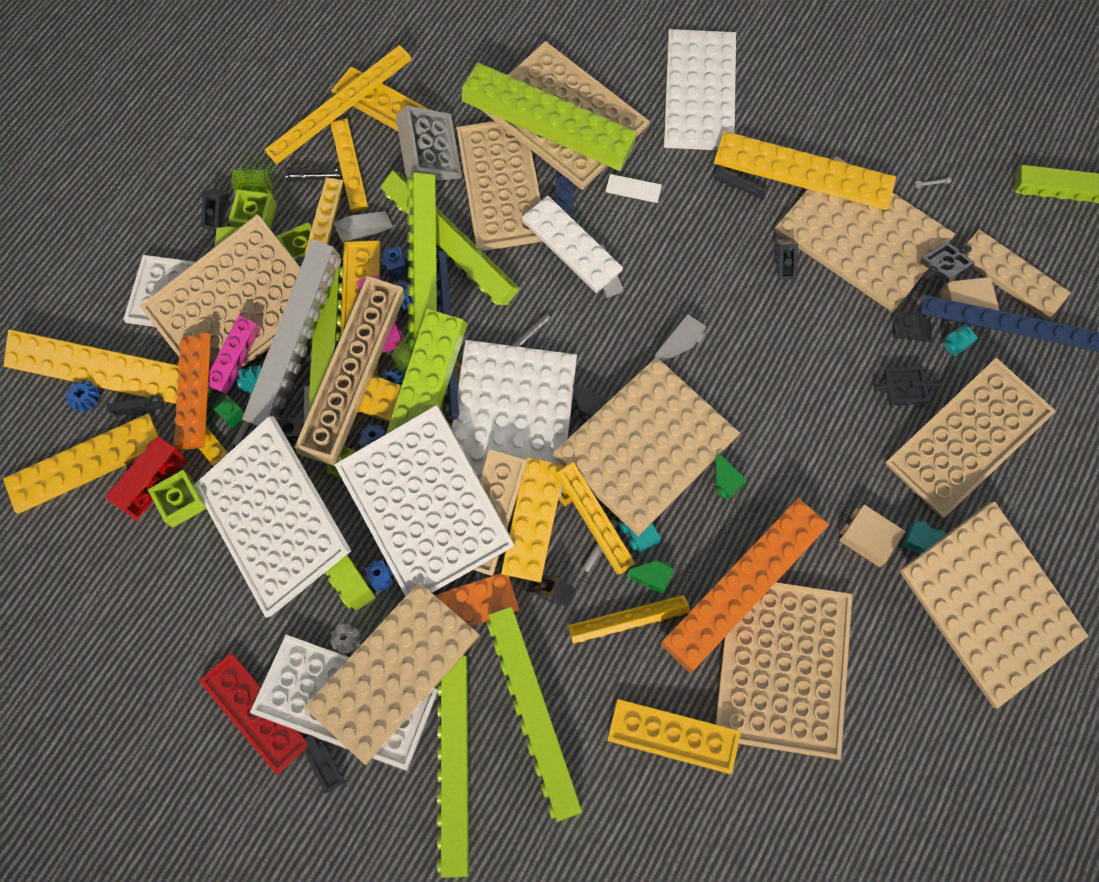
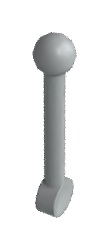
[915,177,952,189]

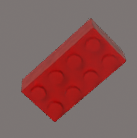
[105,436,188,521]

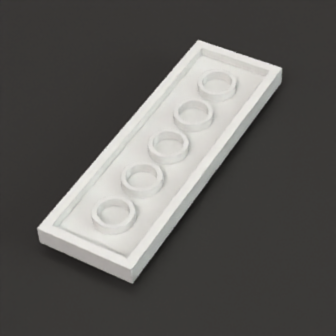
[522,196,623,293]

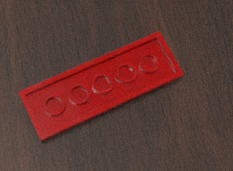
[199,653,308,775]

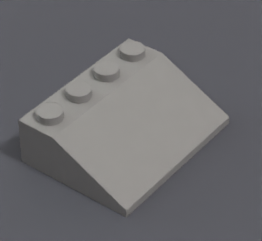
[396,105,462,181]

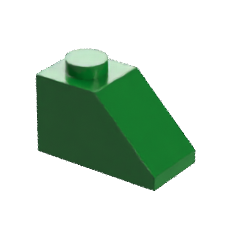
[207,392,244,429]
[714,454,747,501]
[627,561,674,595]

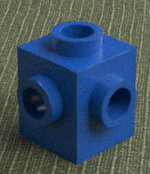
[381,246,408,278]
[358,424,386,449]
[364,560,394,591]

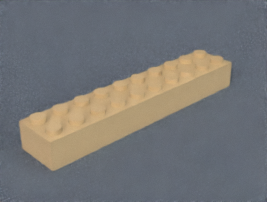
[295,276,404,466]

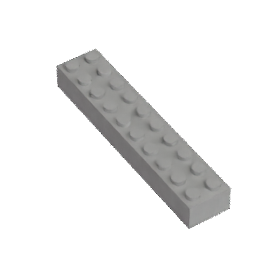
[242,239,341,426]

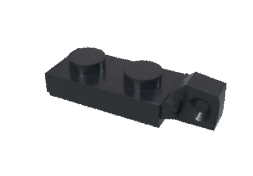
[107,395,164,417]
[304,735,345,793]

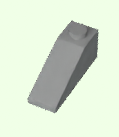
[333,211,393,247]
[654,314,706,362]

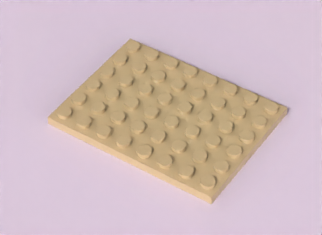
[480,41,650,190]
[774,156,955,312]
[140,214,327,394]
[553,358,740,536]
[899,501,1088,709]
[715,583,852,760]

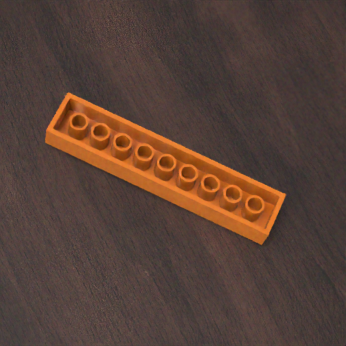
[661,498,829,674]

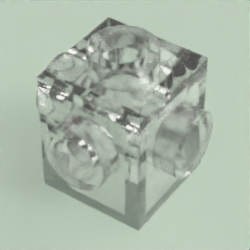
[330,623,361,654]

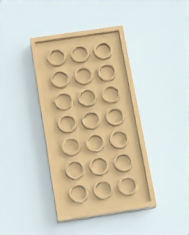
[457,121,543,251]
[885,358,1056,519]
[304,582,480,765]

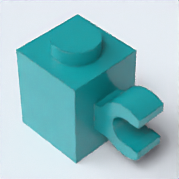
[942,324,978,357]
[237,365,262,394]

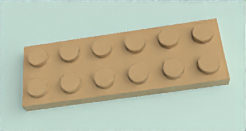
[964,229,1071,321]
[473,449,528,576]

